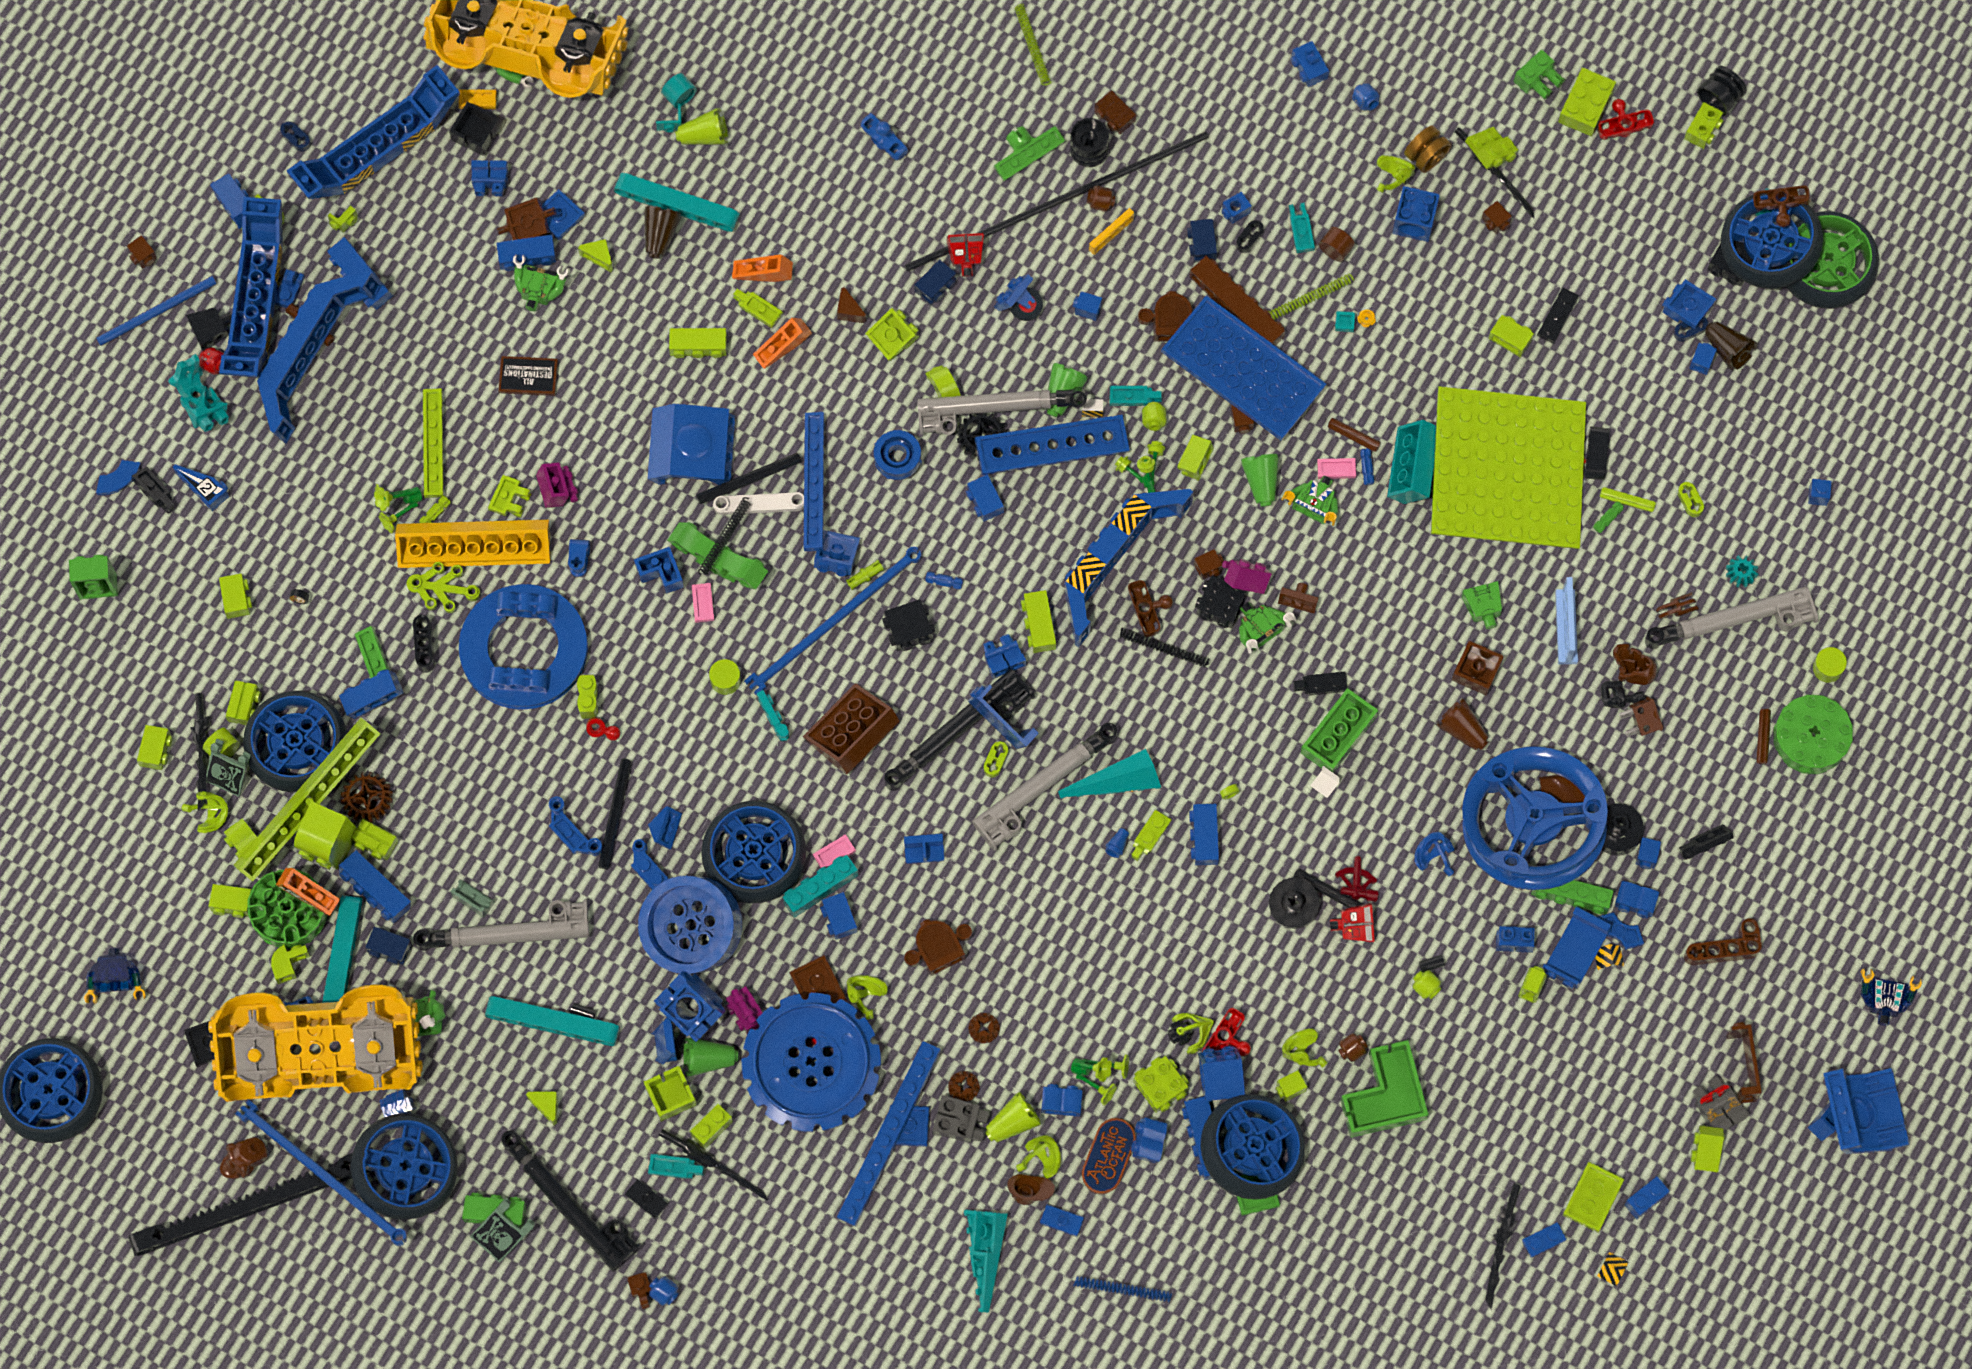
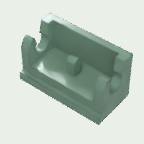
[450,879,495,918]

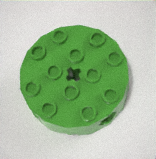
[1773,695,1853,774]
[248,869,327,949]

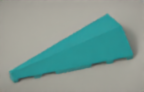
[1058,749,1161,799]
[964,1210,1008,1313]

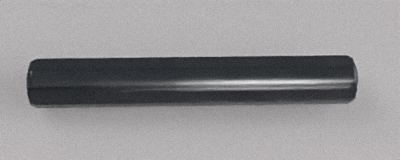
[1293,869,1363,908]

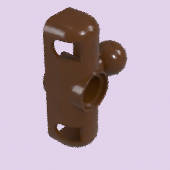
[1753,185,1811,227]
[1128,580,1173,637]

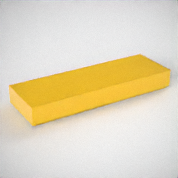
[1089,208,1134,255]

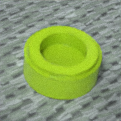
[1220,784,1240,800]

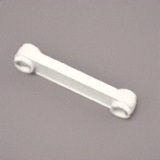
[713,492,804,515]

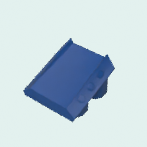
[651,1017,677,1065]

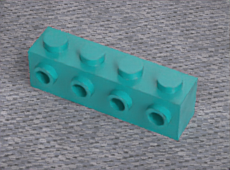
[782,855,858,918]

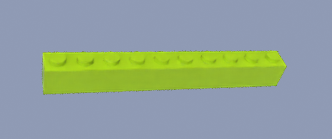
[234,718,380,882]

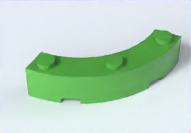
[667,522,768,590]

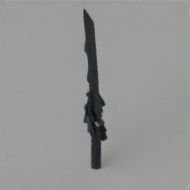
[1454,127,1534,218]
[190,693,210,811]
[659,1129,768,1201]
[1485,1183,1521,1310]

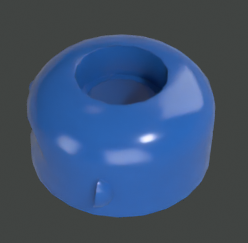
[874,430,922,480]

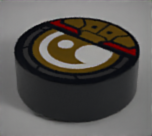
[289,589,309,604]

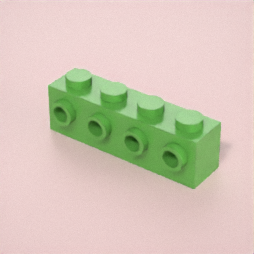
[1531,880,1614,914]

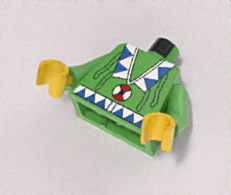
[1281,476,1338,526]

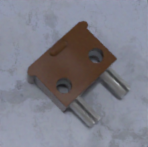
[1619,696,1663,737]

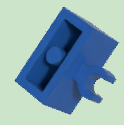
[1290,41,1329,88]

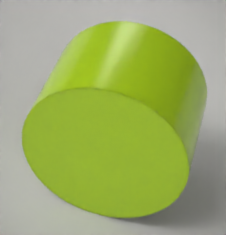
[1813,647,1847,683]
[709,659,741,695]
[203,727,240,758]

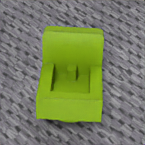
[327,206,358,233]

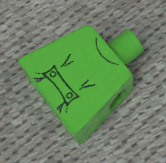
[1461,581,1502,629]

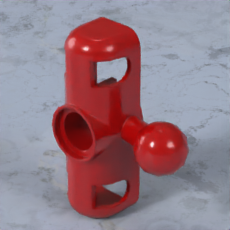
[1598,99,1654,140]
[1202,1008,1251,1056]

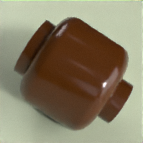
[1087,185,1115,212]
[1338,1033,1368,1062]

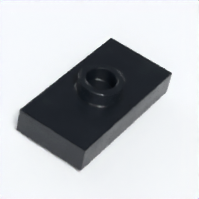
[625,1179,668,1220]

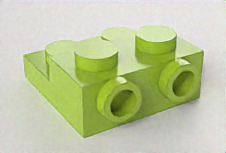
[1465,126,1518,169]
[865,308,920,361]

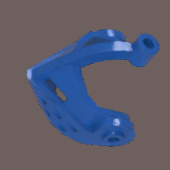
[1414,832,1454,877]

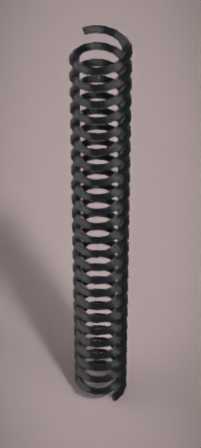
[698,497,751,575]
[1120,627,1210,668]

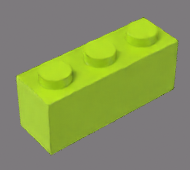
[669,328,727,358]
[1021,590,1056,653]

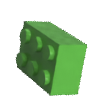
[69,554,118,600]

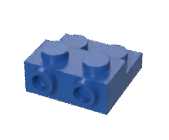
[1662,279,1716,329]
[814,530,860,577]

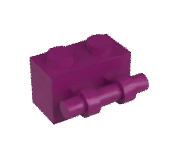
[536,462,578,508]
[1222,559,1272,594]
[725,986,763,1035]

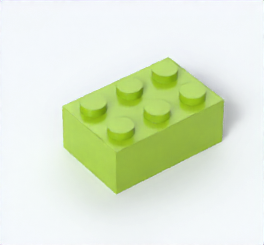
[1558,67,1616,137]

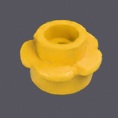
[1357,309,1376,327]

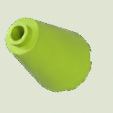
[675,108,728,145]
[985,1091,1042,1143]

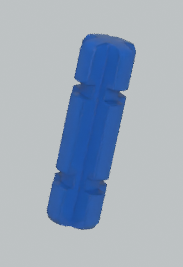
[1360,448,1374,485]
[925,572,963,589]

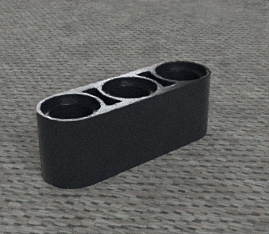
[1585,426,1609,481]
[413,615,435,673]

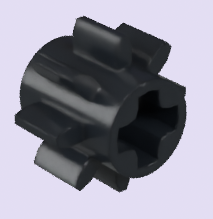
[1167,1020,1191,1046]

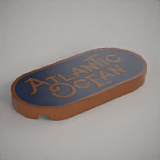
[1082,1118,1135,1195]

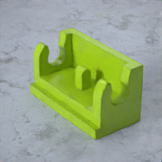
[1177,434,1214,481]

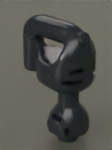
[1601,681,1647,708]

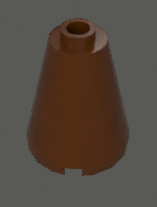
[1435,698,1488,750]

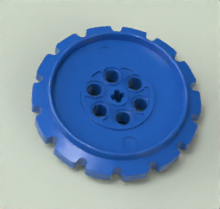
[742,993,881,1133]

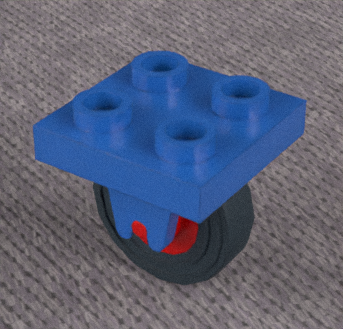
[994,274,1043,321]

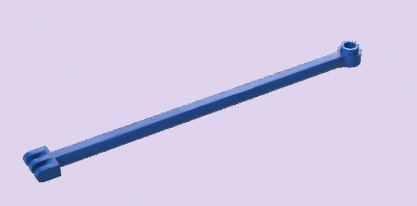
[744,547,921,696]
[234,1099,407,1246]

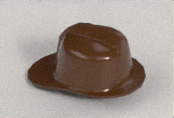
[1007,1174,1055,1205]

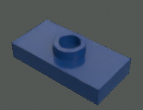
[1040,1204,1084,1237]

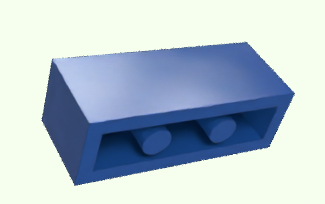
[210,173,249,229]
[496,235,556,271]
[339,669,404,719]
[1189,804,1219,866]

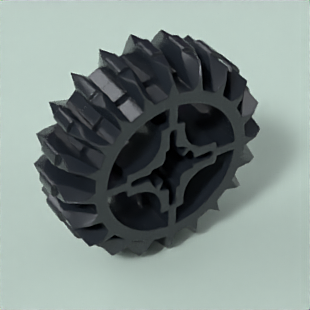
[957,413,1007,461]

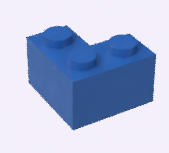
[634,546,684,594]

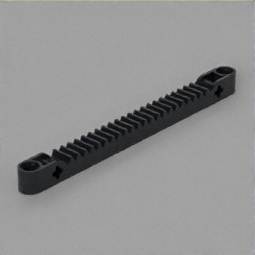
[128,1147,373,1256]

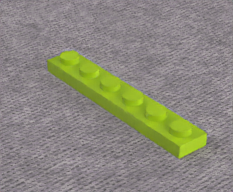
[423,388,444,498]

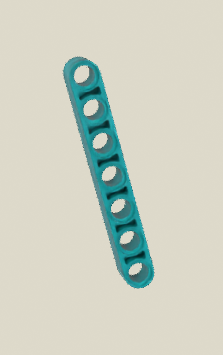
[613,173,740,232]
[322,895,362,1003]
[484,996,620,1046]

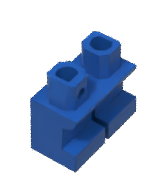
[471,160,508,197]
[983,634,1026,679]
[1496,926,1535,953]

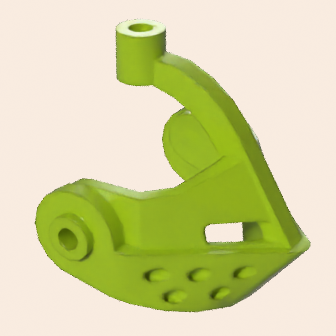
[1377,155,1415,193]
[182,791,228,833]
[847,975,888,1019]
[1172,1013,1214,1055]
[1282,1028,1327,1068]
[1016,1135,1061,1178]

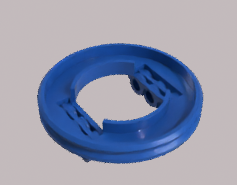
[459,584,588,709]

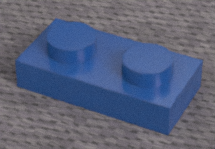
[1522,1222,1567,1258]

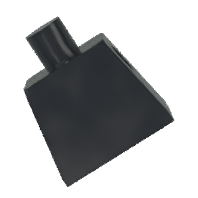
[186,308,232,351]

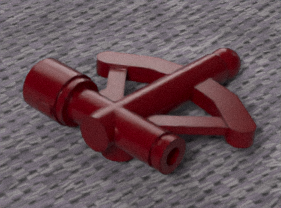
[1335,856,1378,902]

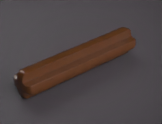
[1328,418,1380,452]
[1756,709,1771,765]

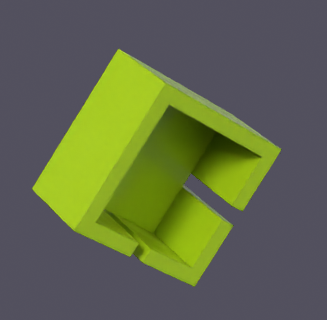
[643,1066,697,1122]

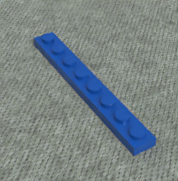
[803,412,824,552]

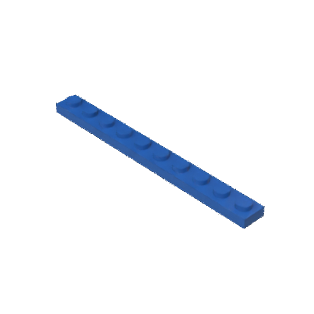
[837,1041,941,1227]

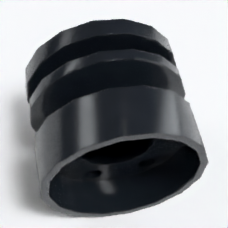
[1696,66,1747,116]
[1070,118,1109,167]

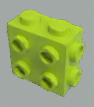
[1133,1055,1189,1113]

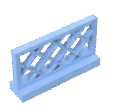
[1555,577,1578,664]

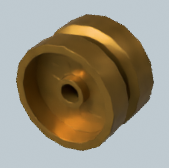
[1404,125,1452,173]

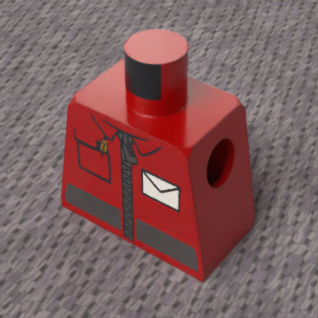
[946,233,984,277]
[1330,903,1375,942]

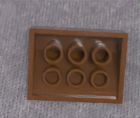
[803,683,900,775]

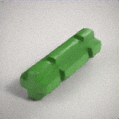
[1593,501,1624,533]

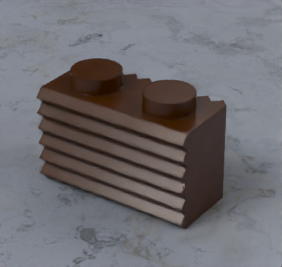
[1094,90,1136,135]

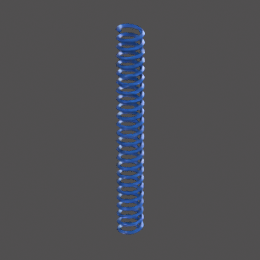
[1073,1276,1172,1303]

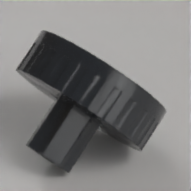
[1602,803,1644,856]
[1269,878,1320,929]

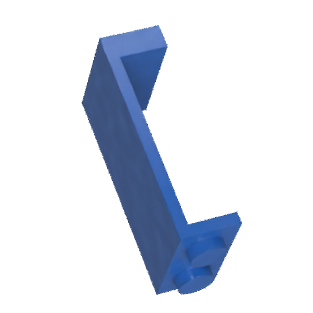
[968,684,1039,749]
[1543,907,1611,989]

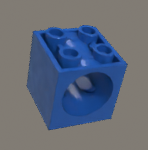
[1392,186,1440,242]
[1198,1046,1245,1101]

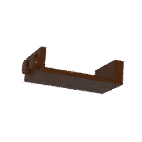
[1726,1022,1762,1104]

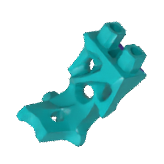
[168,354,229,432]

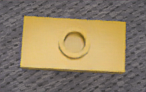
[458,90,497,109]

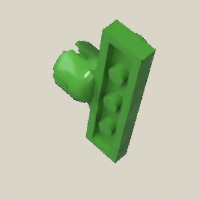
[994,126,1065,181]

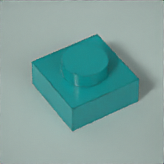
[1335,311,1355,332]

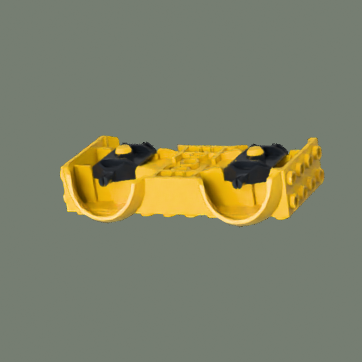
[423,0,628,98]

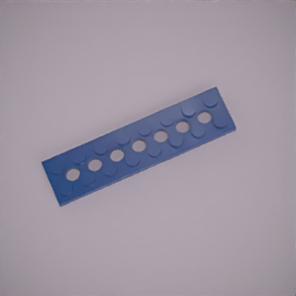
[975,415,1130,475]

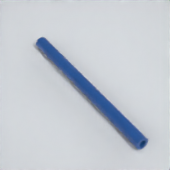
[96,276,216,346]

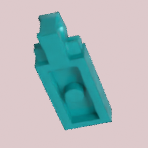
[1110,386,1162,406]
[648,1154,704,1179]

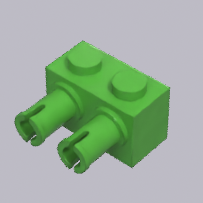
[1514,49,1565,99]

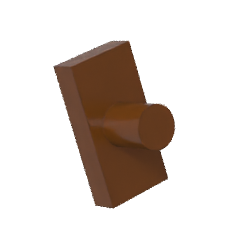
[1278,583,1319,614]

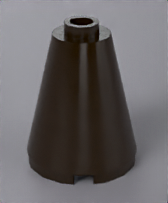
[644,206,681,259]
[1705,321,1757,371]

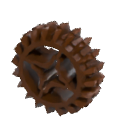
[341,772,393,823]

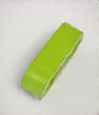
[1677,482,1704,517]
[984,741,1008,778]

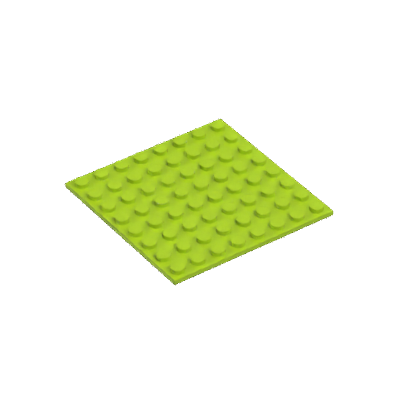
[1431,386,1586,549]

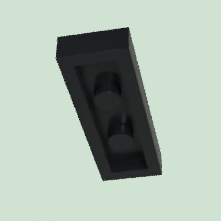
[1537,287,1579,344]

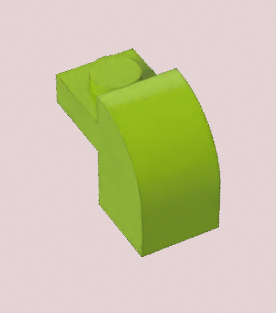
[925,365,961,397]
[271,945,310,985]

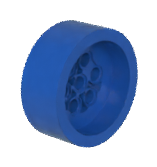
[638,876,743,974]

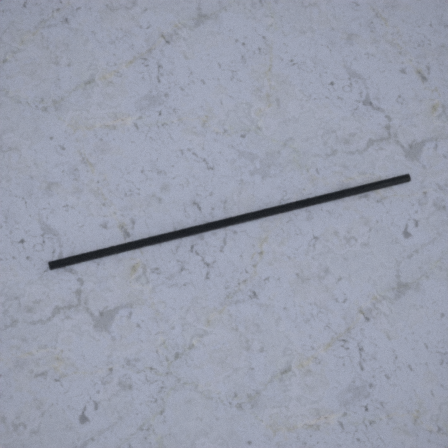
[905,131,1209,272]

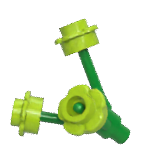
[1115,441,1165,493]

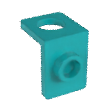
[656,104,682,133]

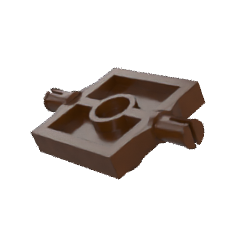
[497,197,557,240]

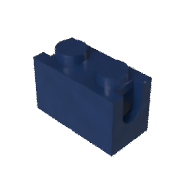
[1187,219,1217,262]
[914,259,956,305]
[365,926,412,966]

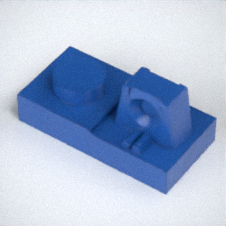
[275,269,305,308]

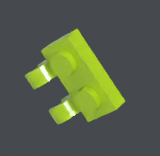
[488,475,532,518]

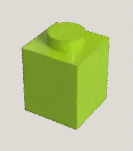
[1275,1070,1307,1102]

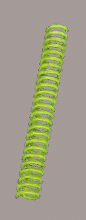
[1014,4,1052,85]
[1268,273,1354,320]

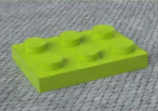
[1563,1162,1624,1233]

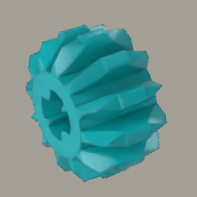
[1726,555,1758,588]

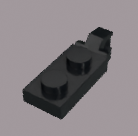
[131,466,175,514]
[1293,671,1347,696]
[1679,824,1734,860]

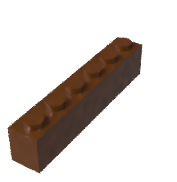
[1189,256,1285,346]

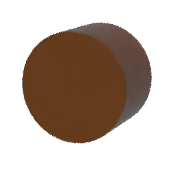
[1319,227,1355,262]

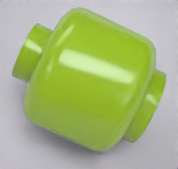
[1142,402,1167,431]
[1412,970,1441,999]

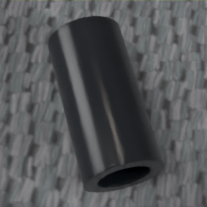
[1419,955,1445,972]
[570,1003,596,1019]

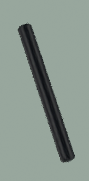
[696,453,801,504]
[599,759,631,870]

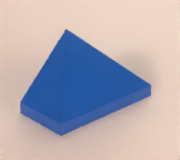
[648,806,682,850]

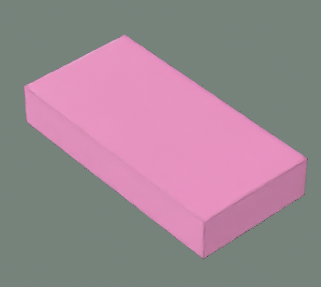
[1317,458,1356,479]
[692,583,714,623]
[813,834,856,868]

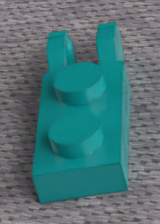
[1288,202,1315,253]
[756,690,789,741]

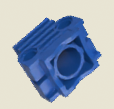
[654,971,725,1042]

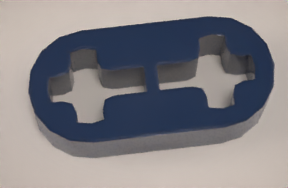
[280,121,311,152]
[1673,317,1708,342]

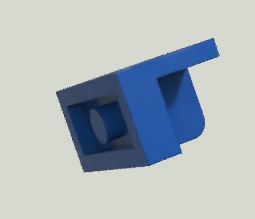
[904,834,944,864]

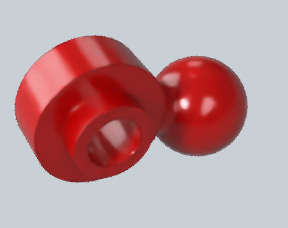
[586,717,621,741]

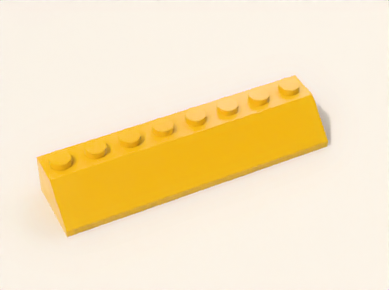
[395,519,550,568]

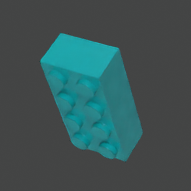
[1387,420,1436,504]

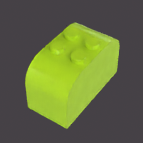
[294,801,357,870]

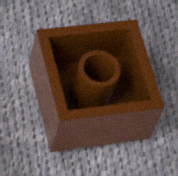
[1452,641,1504,696]

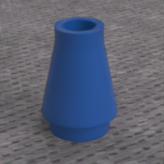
[1105,828,1129,858]

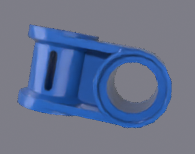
[568,539,590,577]

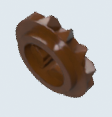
[968,1012,1000,1044]
[948,1071,979,1102]

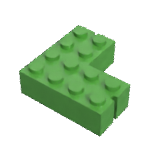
[1341,1040,1428,1138]

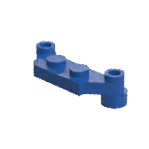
[549,796,602,856]
[631,839,669,890]

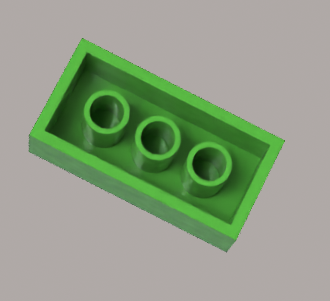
[1301,688,1378,773]

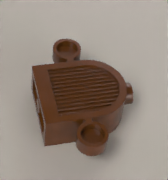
[1137,291,1192,342]
[904,919,972,976]

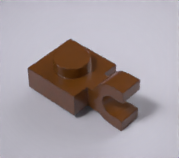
[627,1272,651,1310]

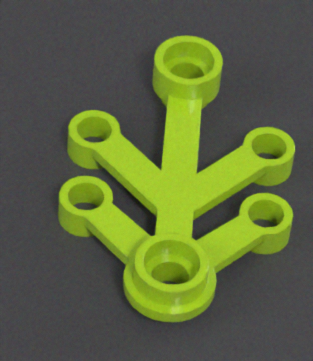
[407,562,480,613]

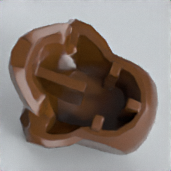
[1613,644,1657,685]
[220,1137,268,1179]

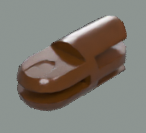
[1656,592,1699,619]

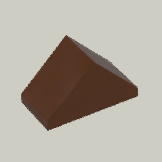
[837,287,866,323]

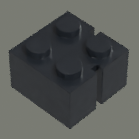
[449,101,502,156]

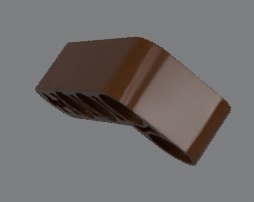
[1684,918,1762,965]

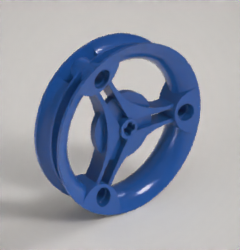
[1462,747,1608,890]

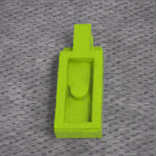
[733,288,783,328]
[1131,810,1171,861]

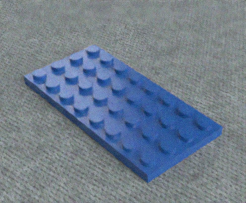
[1161,295,1326,441]

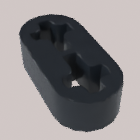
[1236,220,1264,253]

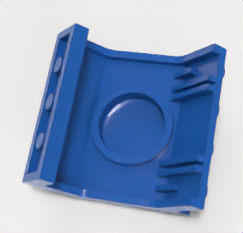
[647,403,735,485]
[1823,1068,1910,1154]

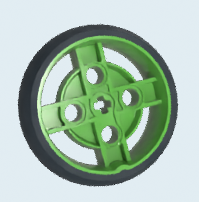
[1778,211,1879,309]

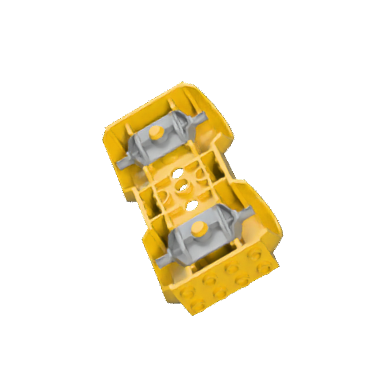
[209,985,423,1102]

